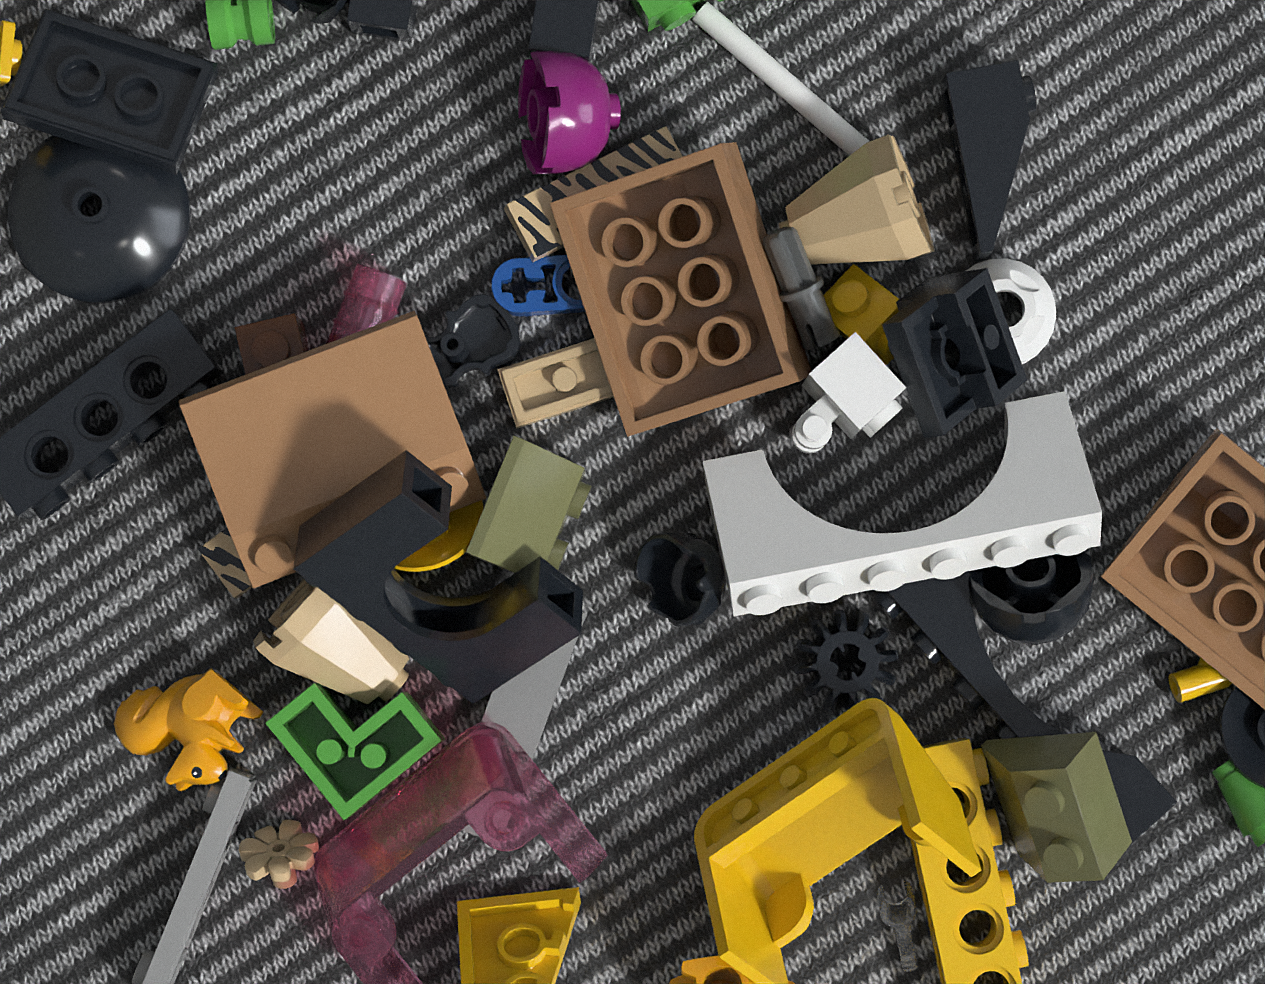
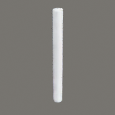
[693,2,870,156]

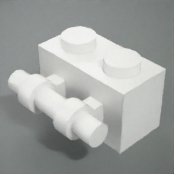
[791,332,906,454]

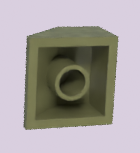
[466,436,592,574]
[981,732,1132,883]

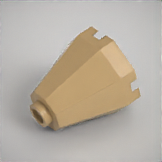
[779,135,935,265]
[253,579,409,704]

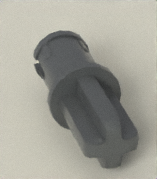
[763,227,840,350]

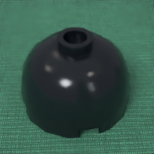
[969,549,1094,645]

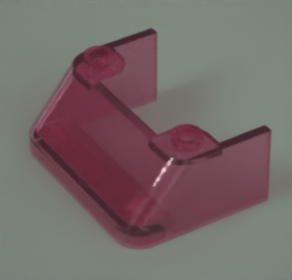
[314,722,608,984]

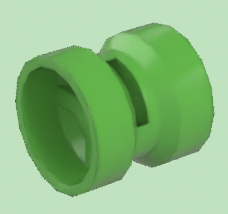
[205,0,275,50]

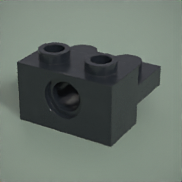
[882,268,1027,438]

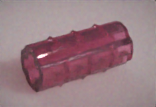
[326,264,407,344]

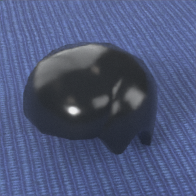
[634,533,726,627]

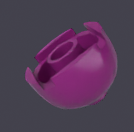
[518,51,621,175]

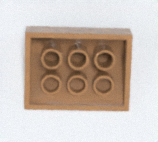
[550,142,812,437]
[178,310,486,589]
[1101,428,1265,709]

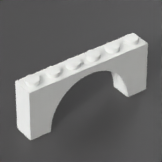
[703,391,1102,616]

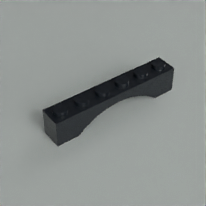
[868,525,1177,845]

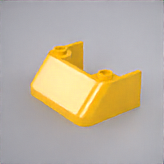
[694,698,982,984]

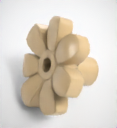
[239,820,319,889]

